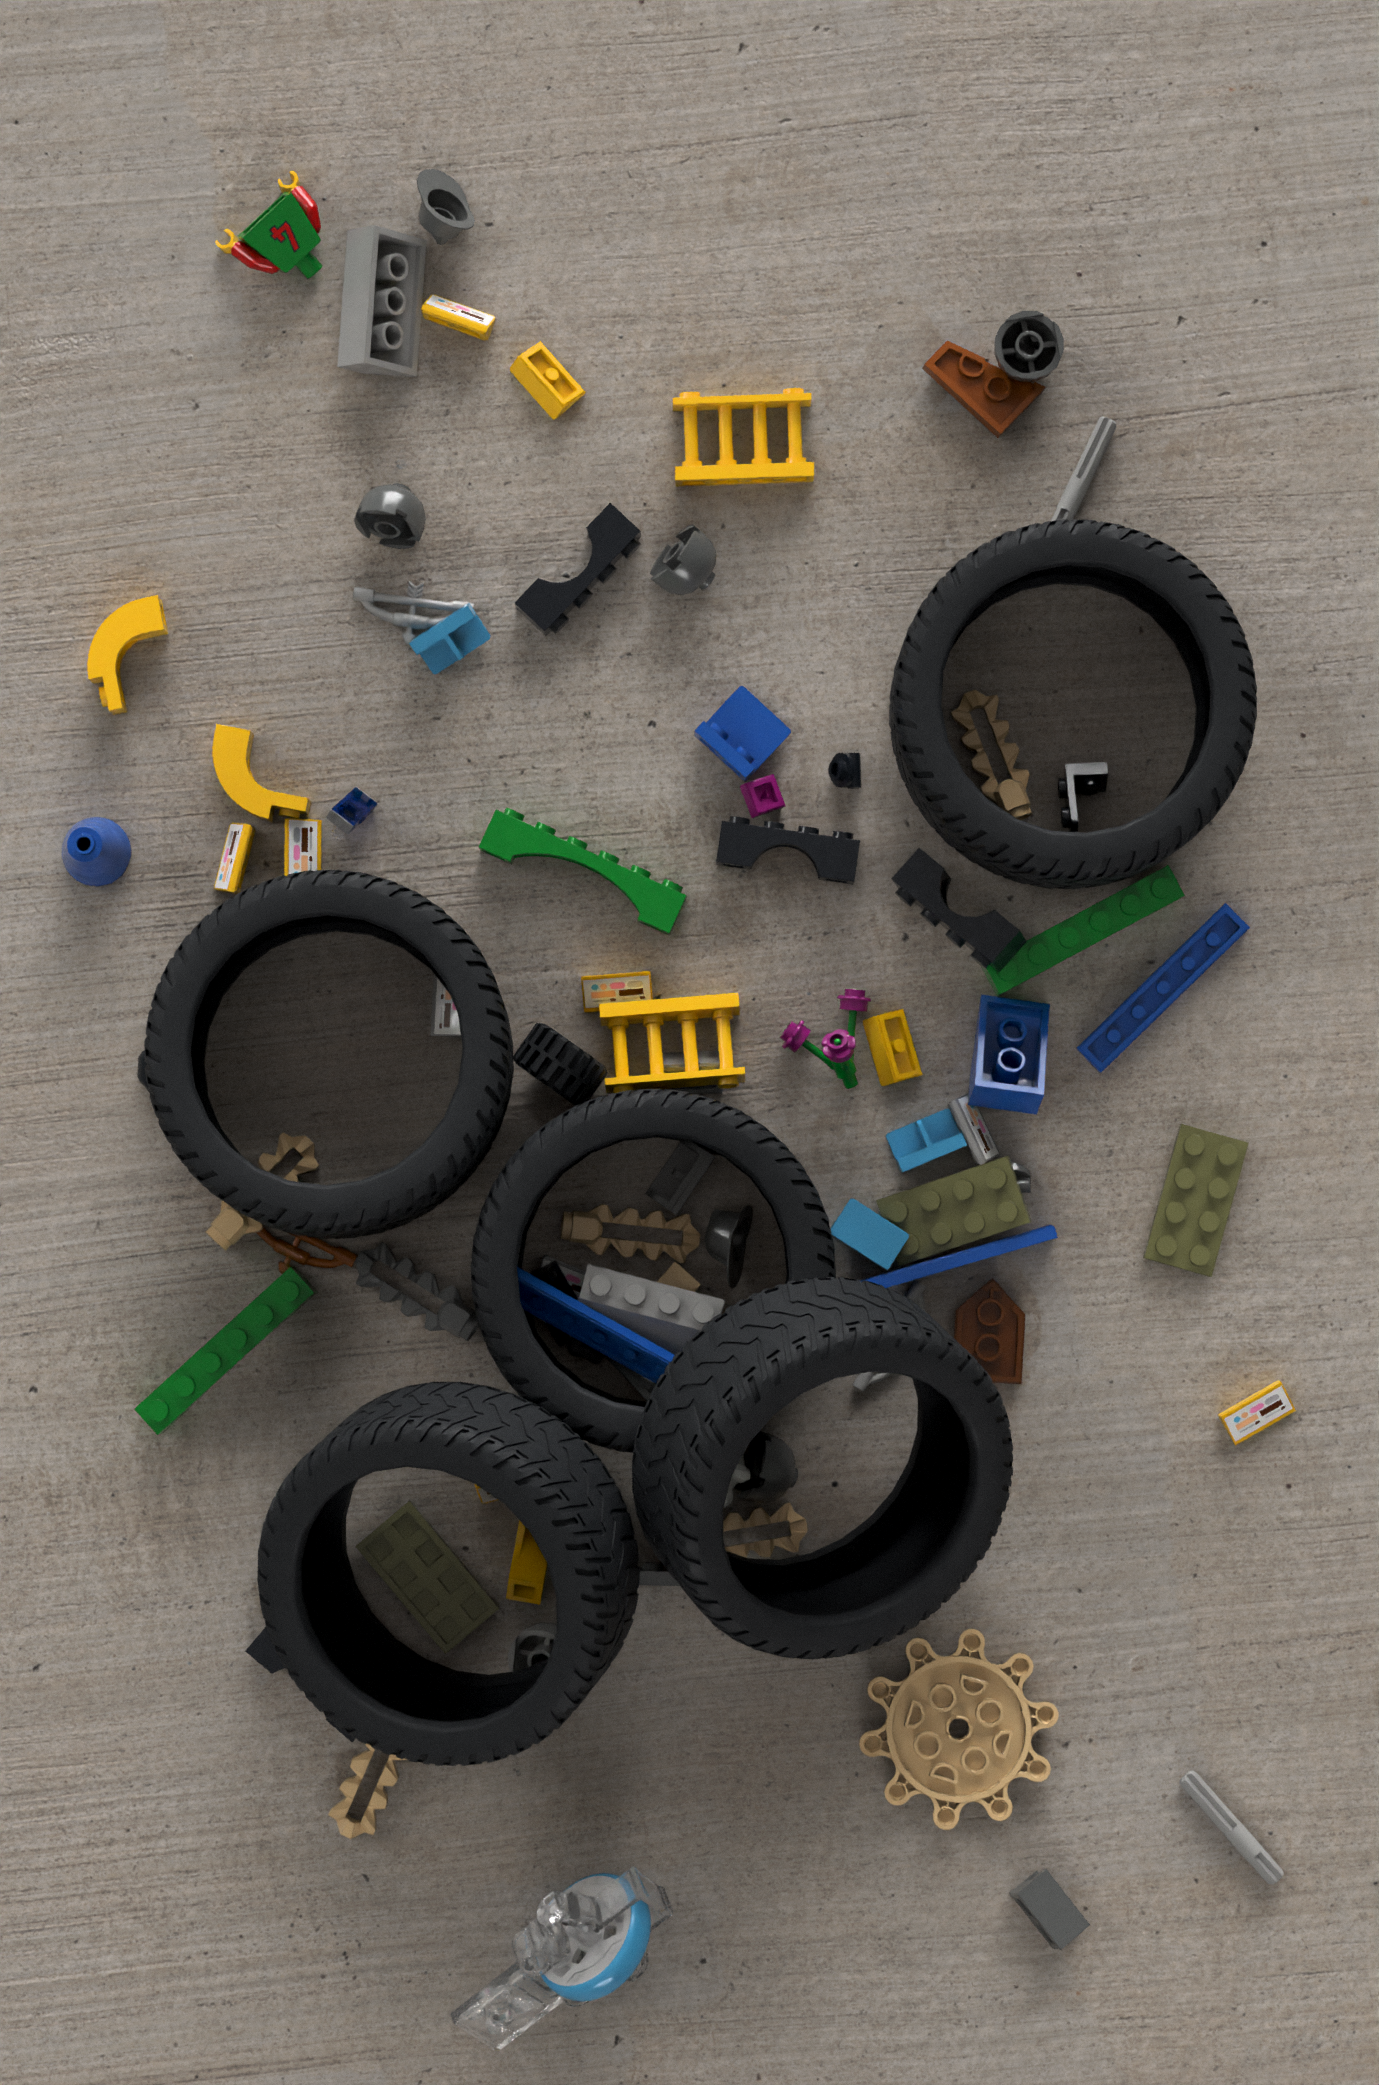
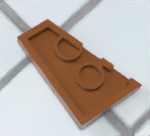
[922,341,1046,438]

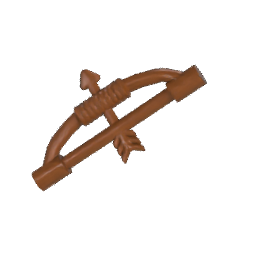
[256,1227,358,1274]

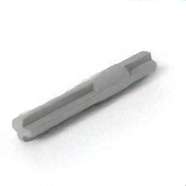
[1051,416,1116,521]
[1179,1771,1284,1885]

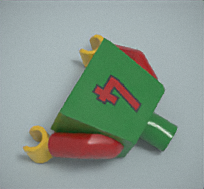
[215,171,323,279]

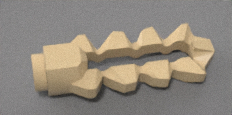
[951,690,1032,821]
[206,1132,319,1251]
[560,1204,700,1263]
[723,1502,808,1558]
[328,1743,407,1839]

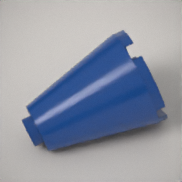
[62,817,132,887]

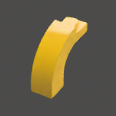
[87,595,168,715]
[212,724,311,822]
[506,1520,548,1605]

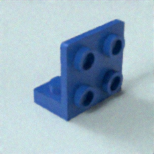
[694,686,791,782]

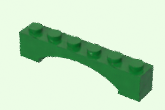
[479,807,687,936]
[981,865,1185,997]
[134,1266,318,1435]

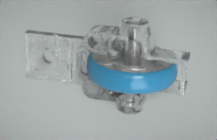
[450,1866,674,2052]

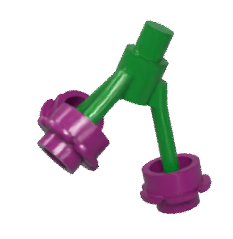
[780,989,871,1089]

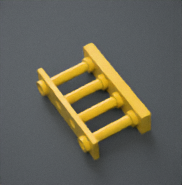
[673,388,814,487]
[599,993,745,1094]

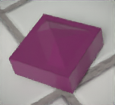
[740,774,786,818]

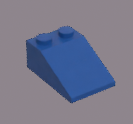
[968,994,1050,1115]

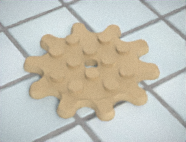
[859,1629,1059,1830]

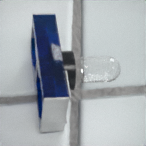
[326,787,378,840]

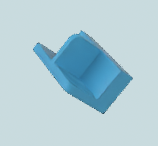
[409,603,491,674]
[886,1108,967,1173]
[830,1198,909,1270]

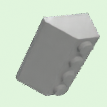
[337,225,427,377]
[578,1264,725,1355]

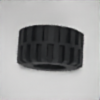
[513,1023,608,1106]

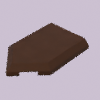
[954,1278,1025,1384]

